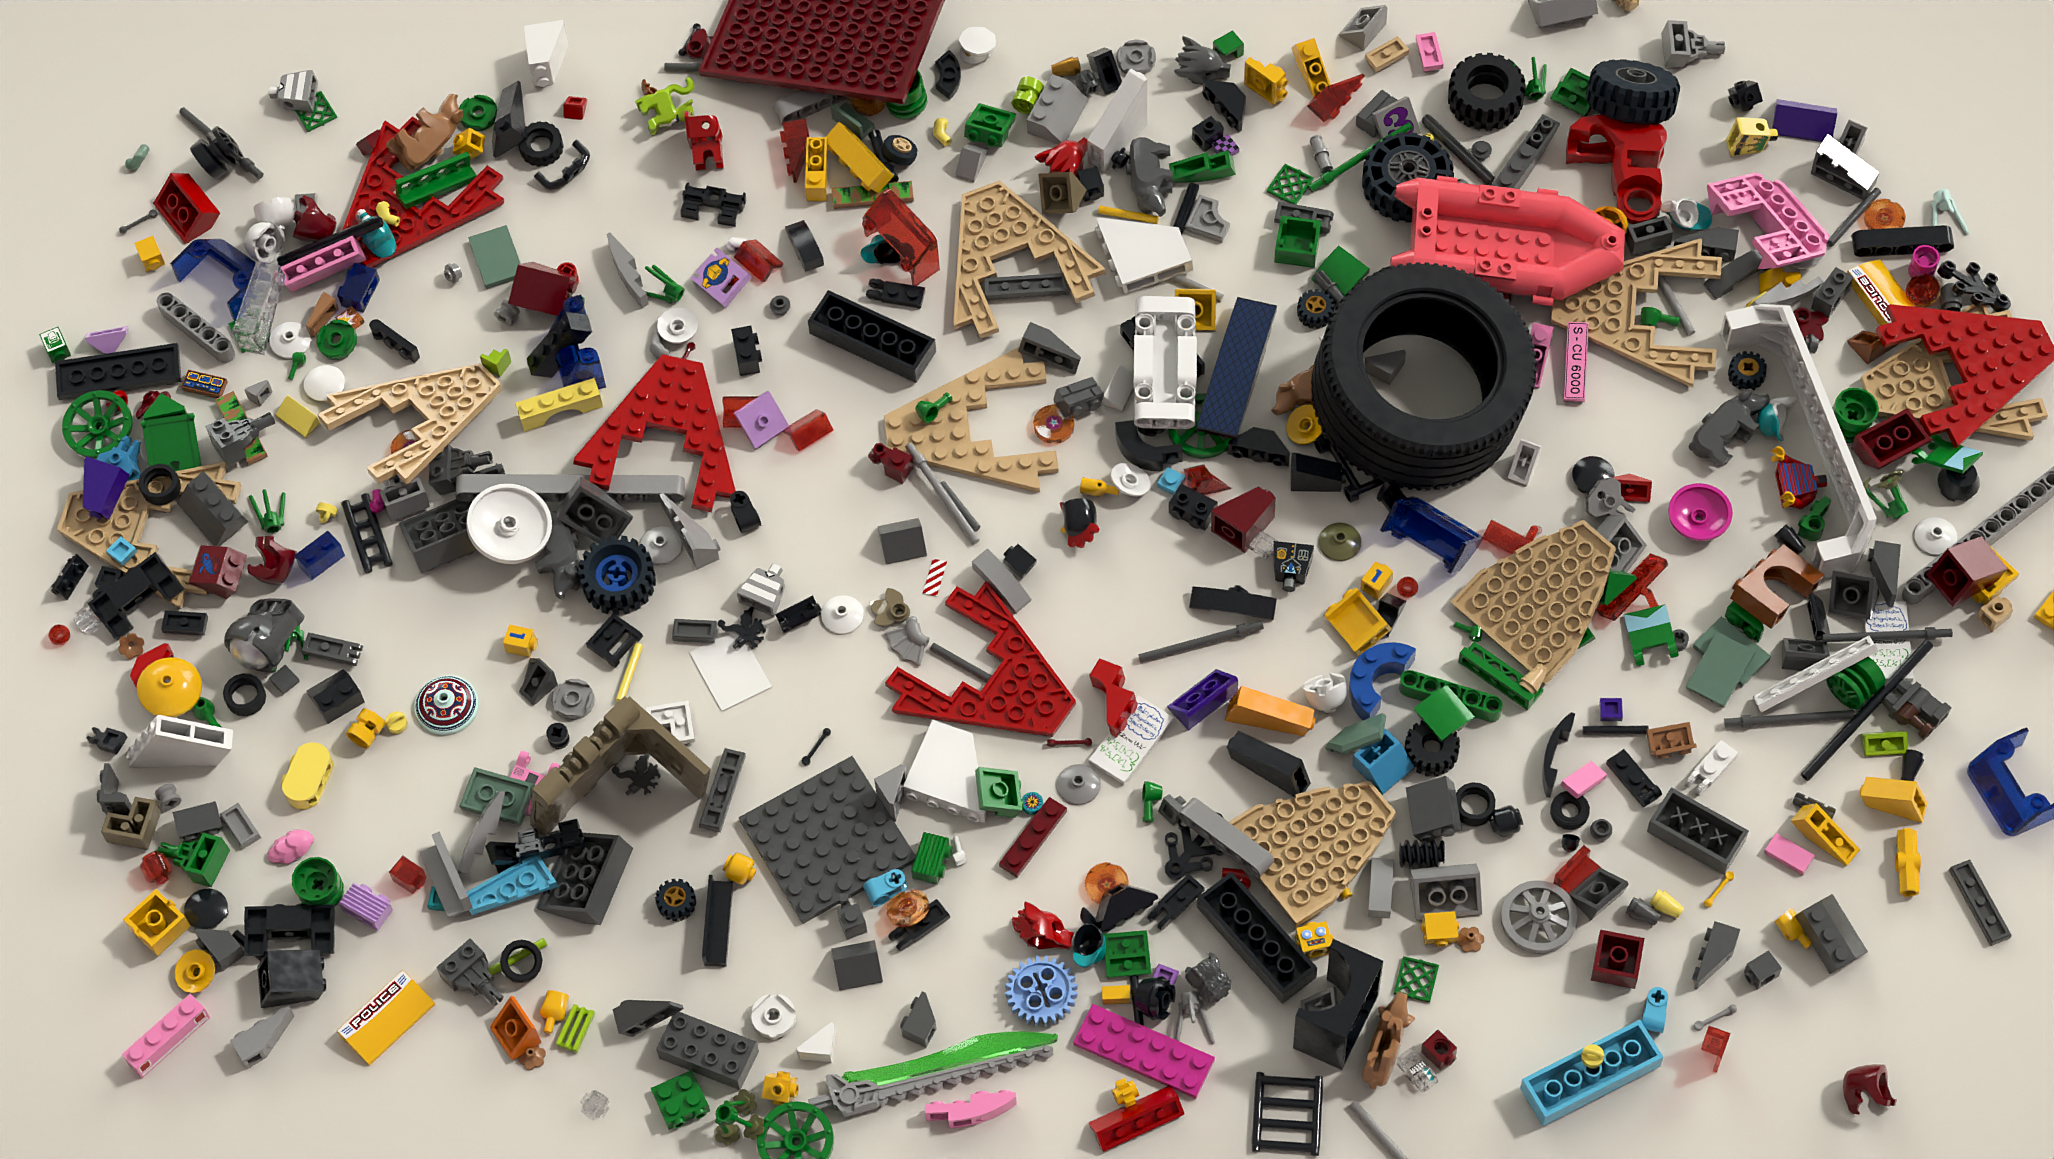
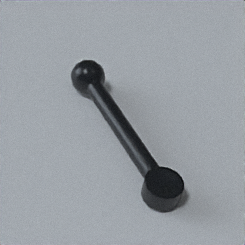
[678,23,701,56]
[802,728,831,766]

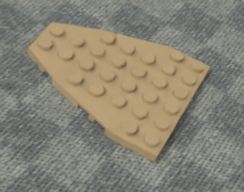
[1451,520,1616,686]
[1229,781,1396,927]

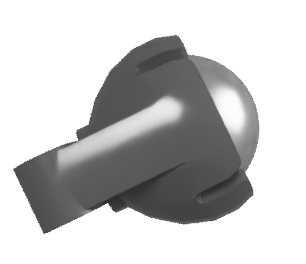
[224,598,305,672]

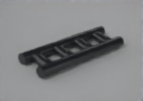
[341,493,393,573]

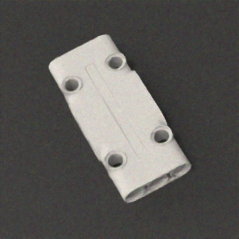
[1133,296,1197,429]

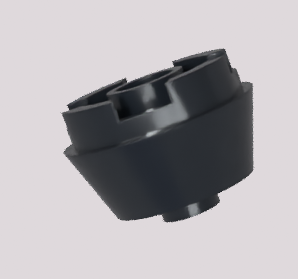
[1937,465,1980,501]
[1135,976,1176,1020]

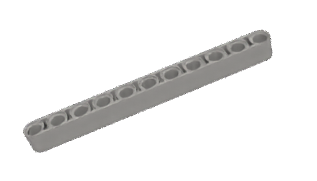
[1902,466,2054,605]
[455,474,685,502]

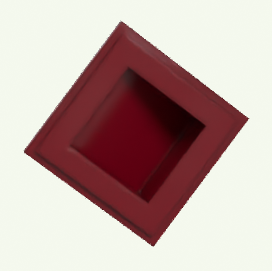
[356,129,381,156]

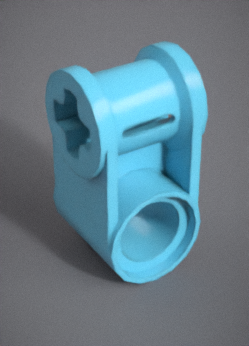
[863,869,907,907]
[1641,987,1668,1033]

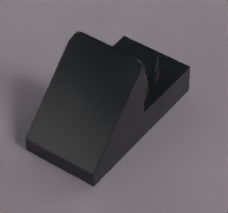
[1377,593,1407,637]
[485,841,526,874]

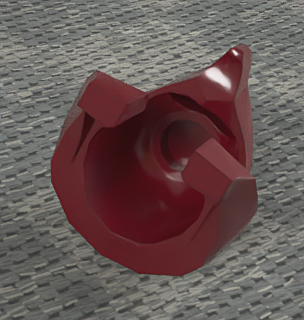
[293,195,337,242]
[247,536,297,585]
[1843,1064,1897,1115]

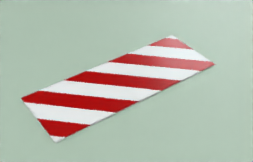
[923,559,947,596]

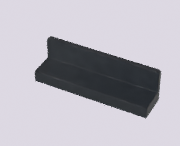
[702,875,733,967]

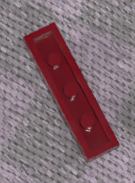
[999,797,1067,878]

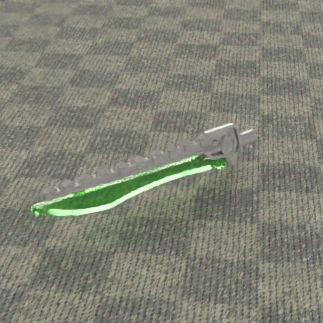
[808,1031,1058,1118]

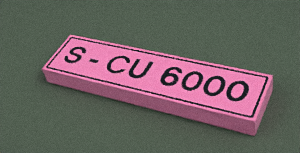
[1564,322,1589,402]

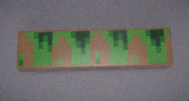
[832,181,914,209]
[215,391,268,465]

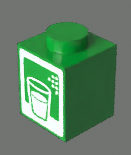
[39,327,71,363]

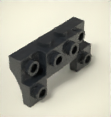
[87,552,185,641]
[244,903,335,956]

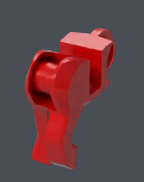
[1566,114,1667,224]

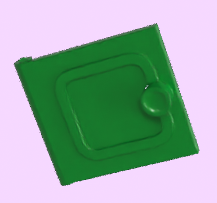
[140,413,201,471]

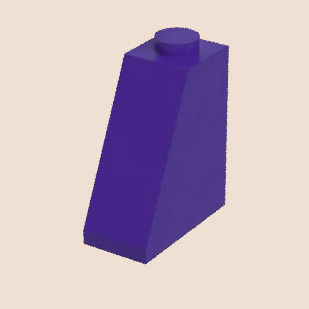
[83,456,130,520]

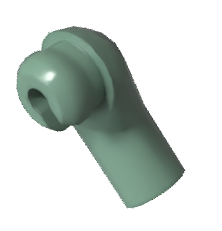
[125,144,149,171]

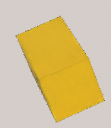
[1102,985,1130,1004]

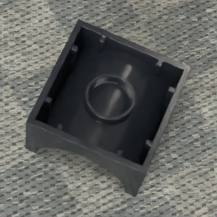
[1293,939,1383,1070]

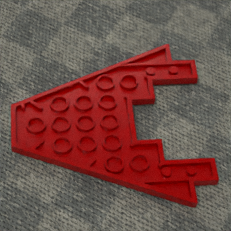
[1875,304,2054,448]

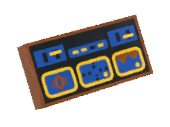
[181,370,228,398]

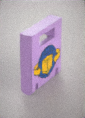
[690,247,752,308]

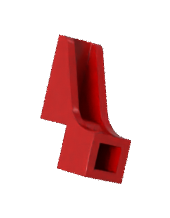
[1089,658,1138,738]

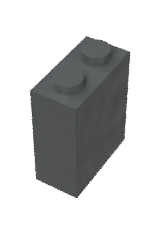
[1406,776,1462,843]

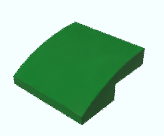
[1550,68,1592,117]
[1311,245,1370,296]
[1414,685,1475,743]
[1104,930,1151,978]

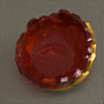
[1905,273,1941,307]

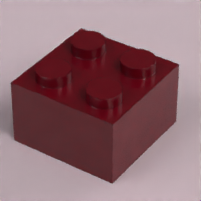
[1591,929,1645,989]

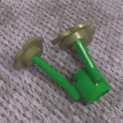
[1863,471,1909,520]
[715,1089,764,1146]

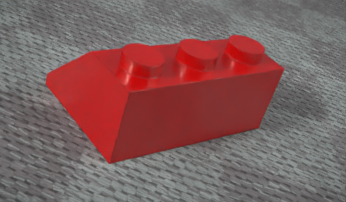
[153,173,220,243]

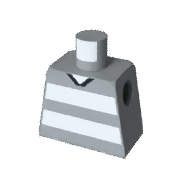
[269,70,318,112]
[737,564,785,617]

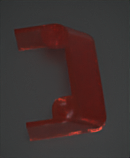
[862,188,940,286]

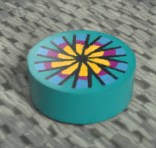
[1022,792,1043,815]

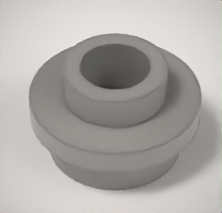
[444,263,462,283]

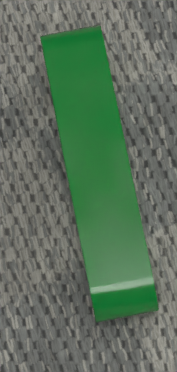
[1399,670,1503,722]

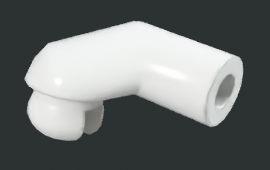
[725,237,756,256]

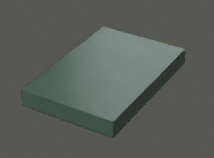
[468,225,521,289]
[1693,616,1771,687]
[1686,632,1756,708]
[459,767,535,826]

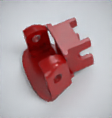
[684,111,724,171]

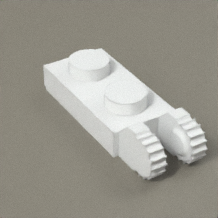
[1685,740,1738,795]

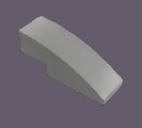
[972,548,1031,613]
[1368,858,1394,919]

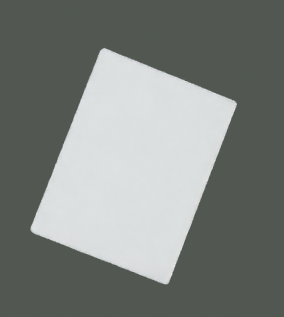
[690,632,772,711]

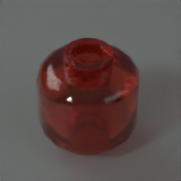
[140,851,173,885]

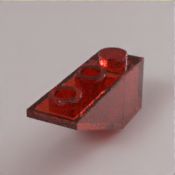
[1307,74,1365,122]
[780,119,809,183]

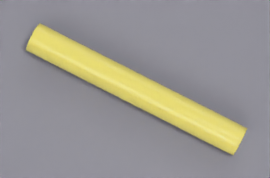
[616,643,643,702]

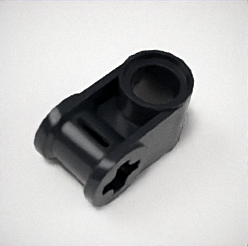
[730,491,761,533]

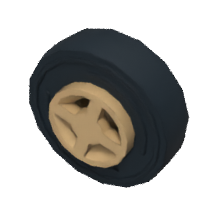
[882,135,918,166]

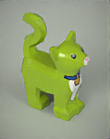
[635,77,694,136]

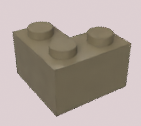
[101,797,161,850]

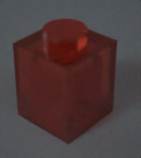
[389,856,427,894]

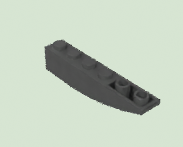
[1491,114,1560,189]

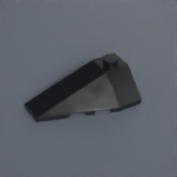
[492,81,527,158]

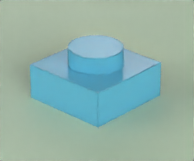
[1157,467,1186,495]
[106,536,137,566]

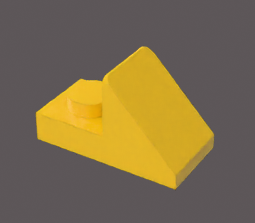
[1758,267,1801,294]

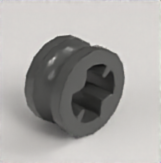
[1673,629,1689,651]

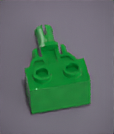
[157,833,230,887]

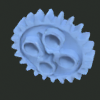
[1005,955,1078,1026]

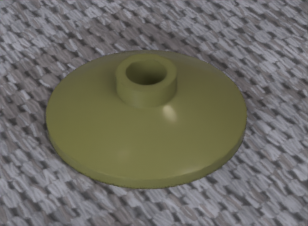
[1319,523,1361,561]

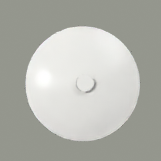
[466,484,552,564]

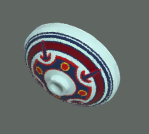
[414,675,479,735]

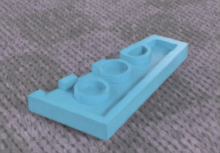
[466,855,558,915]

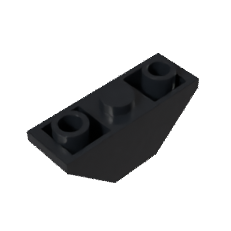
[1202,80,1246,132]
[1228,427,1290,467]
[1095,883,1158,932]

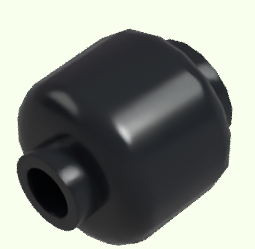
[1489,805,1524,837]

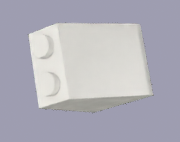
[524,20,569,87]

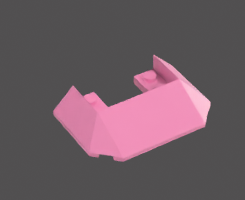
[1707,172,1829,269]

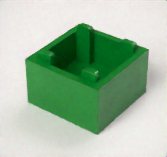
[1274,215,1321,268]

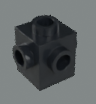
[1728,80,1763,111]

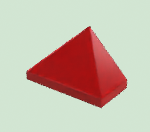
[1612,474,1652,502]

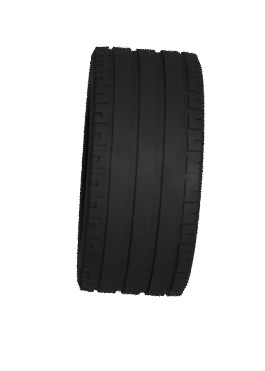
[1311,262,1537,491]

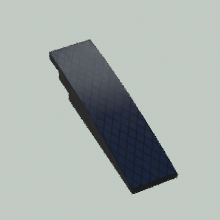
[1196,297,1277,440]

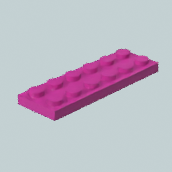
[1073,1004,1215,1099]

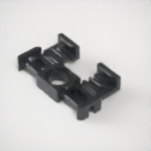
[681,182,746,227]
[515,819,585,864]

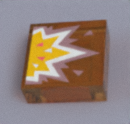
[335,306,365,329]

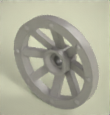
[1501,881,1577,953]

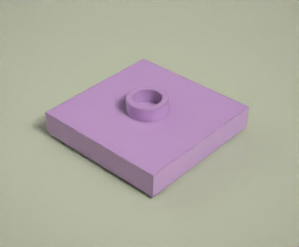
[733,391,789,449]

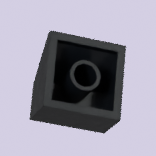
[306,669,365,724]

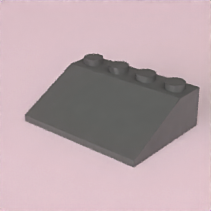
[398,499,477,573]
[537,832,633,925]

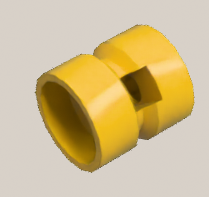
[345,708,386,749]

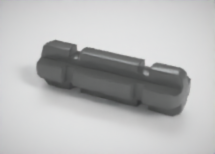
[1793,792,1836,819]

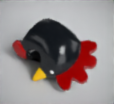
[1060,498,1099,548]

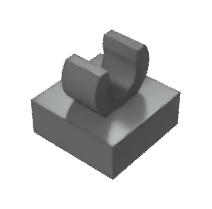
[1158,794,1186,825]

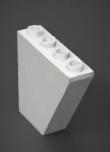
[1087,69,1147,172]
[1095,217,1193,294]
[127,715,233,768]
[903,720,986,823]

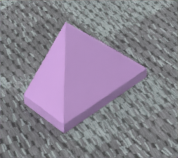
[85,326,128,354]

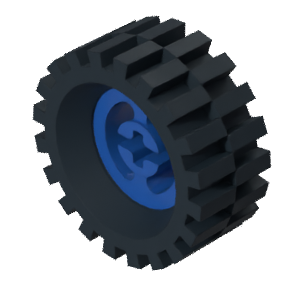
[578,535,656,615]

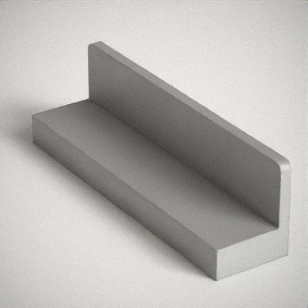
[420,831,473,918]

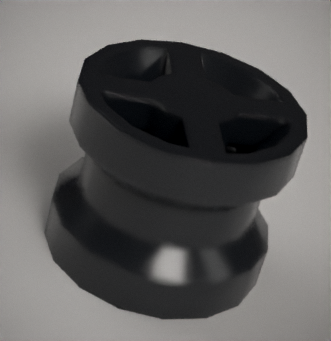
[546,723,570,749]

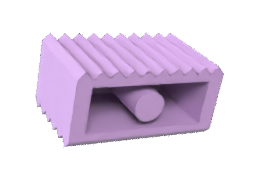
[339,883,393,931]

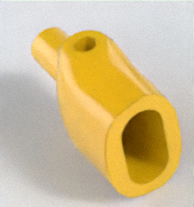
[1080,477,1120,497]
[1774,908,1811,949]
[540,990,569,1034]

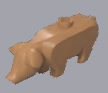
[386,94,463,172]
[1271,365,1314,415]
[1361,991,1415,1089]

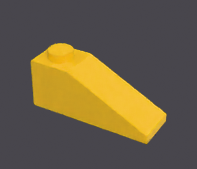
[1791,803,1860,866]

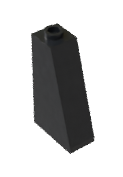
[1227,730,1311,797]

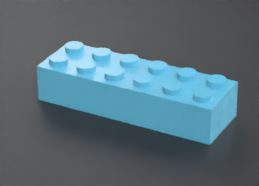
[1520,1020,1663,1126]

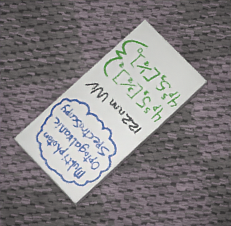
[1863,601,1914,682]
[1089,695,1174,785]

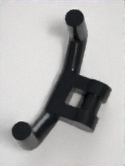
[534,140,590,190]

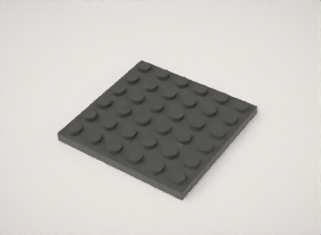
[739,756,916,924]

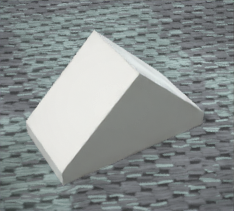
[1508,439,1541,485]
[796,1022,836,1063]

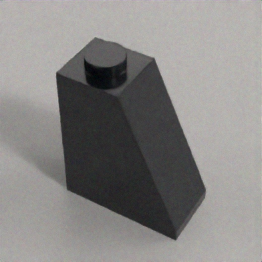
[1291,453,1346,492]

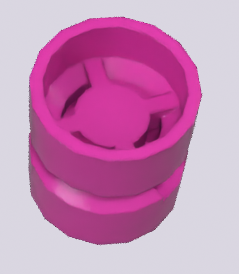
[1908,245,1940,283]

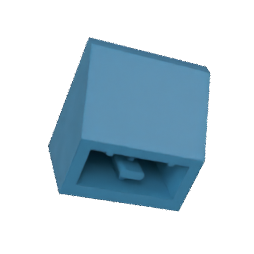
[1353,728,1414,795]

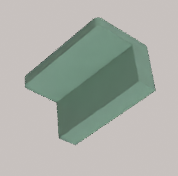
[831,102,875,140]

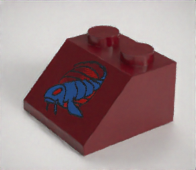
[188,545,247,599]

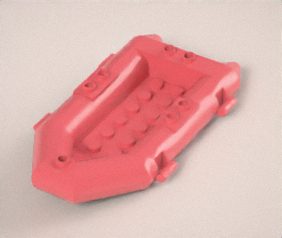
[1390,176,1625,306]

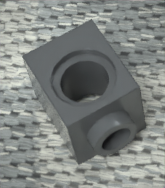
[1744,950,1782,990]

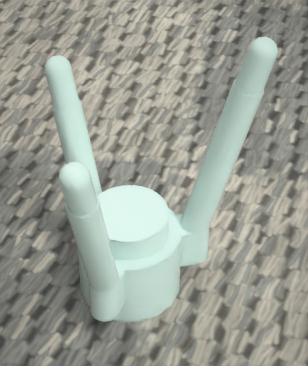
[1931,189,1969,234]

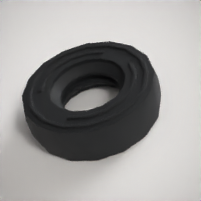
[1550,791,1590,830]

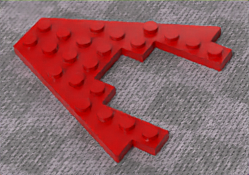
[342,116,505,269]
[573,354,736,512]
[885,581,1076,737]

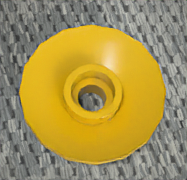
[1286,405,1322,445]
[174,949,215,993]

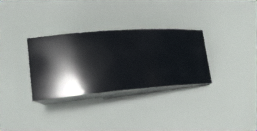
[785,220,824,272]

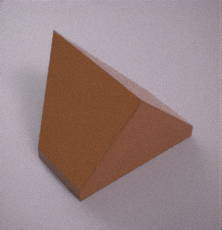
[1847,330,1898,365]

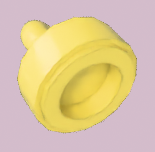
[315,502,338,523]
[385,711,408,734]
[1581,1044,1604,1068]

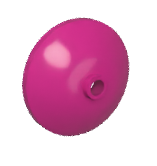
[1668,483,1733,541]

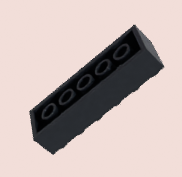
[808,290,936,383]
[1197,871,1317,1004]

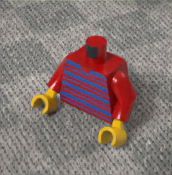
[1771,446,1827,510]

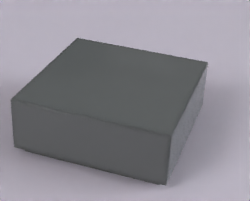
[269,665,300,695]

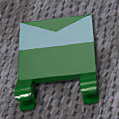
[1912,434,1983,474]
[1624,604,1679,666]

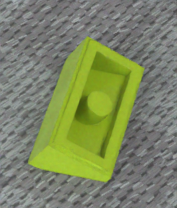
[1861,731,1908,756]

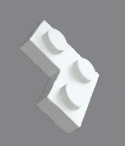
[646,700,695,744]

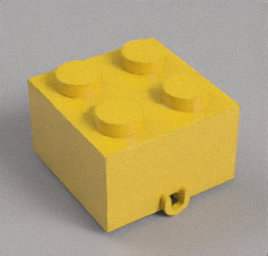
[123,889,190,956]

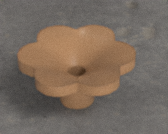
[118,633,144,659]
[1456,927,1485,953]
[518,1045,546,1070]

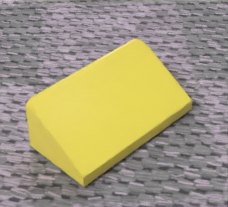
[275,395,320,438]

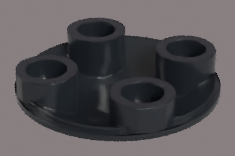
[1572,456,1615,493]
[184,888,229,929]

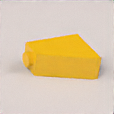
[1860,777,1928,823]

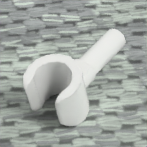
[952,836,966,866]

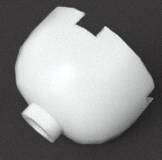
[253,197,295,231]
[244,222,285,263]
[1303,673,1347,713]

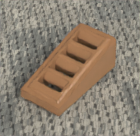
[306,292,339,338]

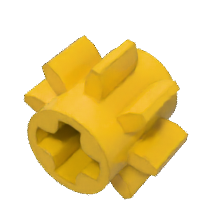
[1112,1078,1139,1108]

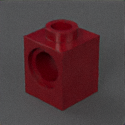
[1421,1030,1457,1070]

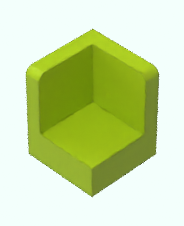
[480,349,511,377]

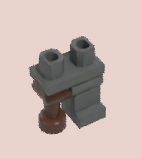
[1882,679,1952,740]

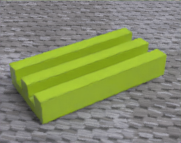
[556,1004,595,1053]

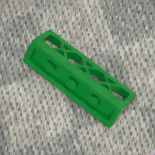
[395,152,477,209]
[1458,642,1543,711]

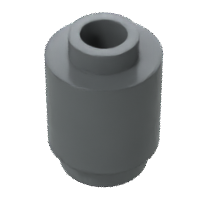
[1940,283,1962,312]

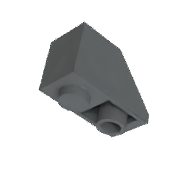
[194,929,245,970]
[900,991,937,1048]

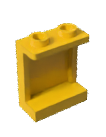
[1324,588,1392,656]

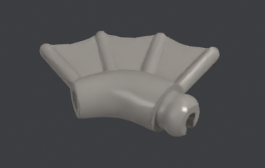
[885,616,930,666]

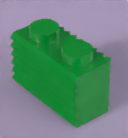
[911,832,952,884]

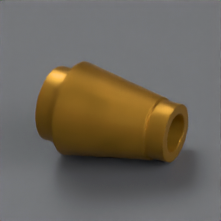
[1051,56,1081,76]

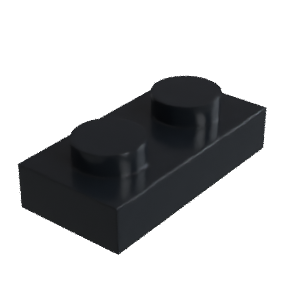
[161,610,208,636]

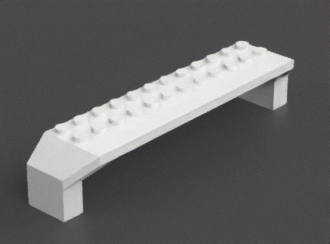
[1720,304,1877,580]

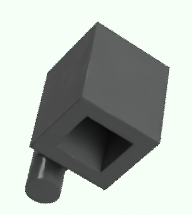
[837,893,867,940]

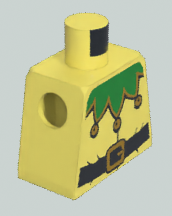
[1726,118,1778,156]

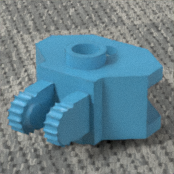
[96,436,141,481]

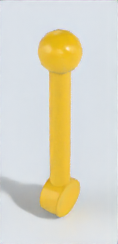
[1704,871,1734,907]

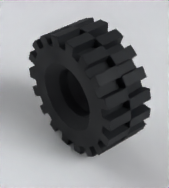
[1404,720,1460,777]

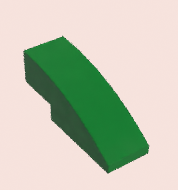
[1169,150,1236,183]

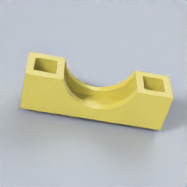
[515,378,603,432]

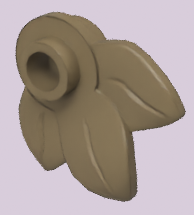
[870,588,910,627]

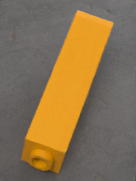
[1225,686,1316,736]

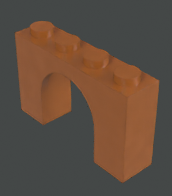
[1730,544,1824,629]

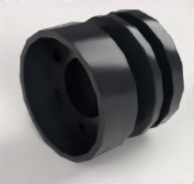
[190,126,244,180]

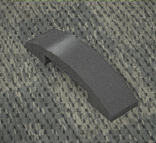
[1704,249,1768,299]

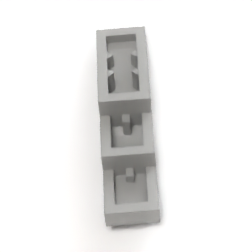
[607,232,649,308]
[1749,276,1824,307]
[458,791,505,874]

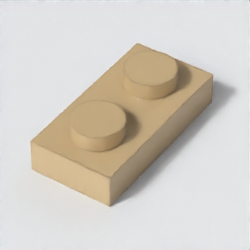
[1365,36,1409,72]

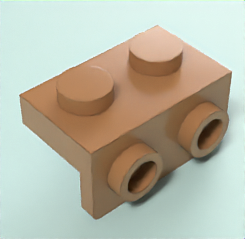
[1646,722,1697,759]

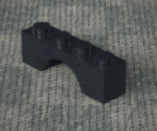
[527,312,592,378]

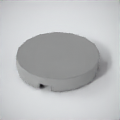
[1116,39,1156,75]
[552,679,595,720]

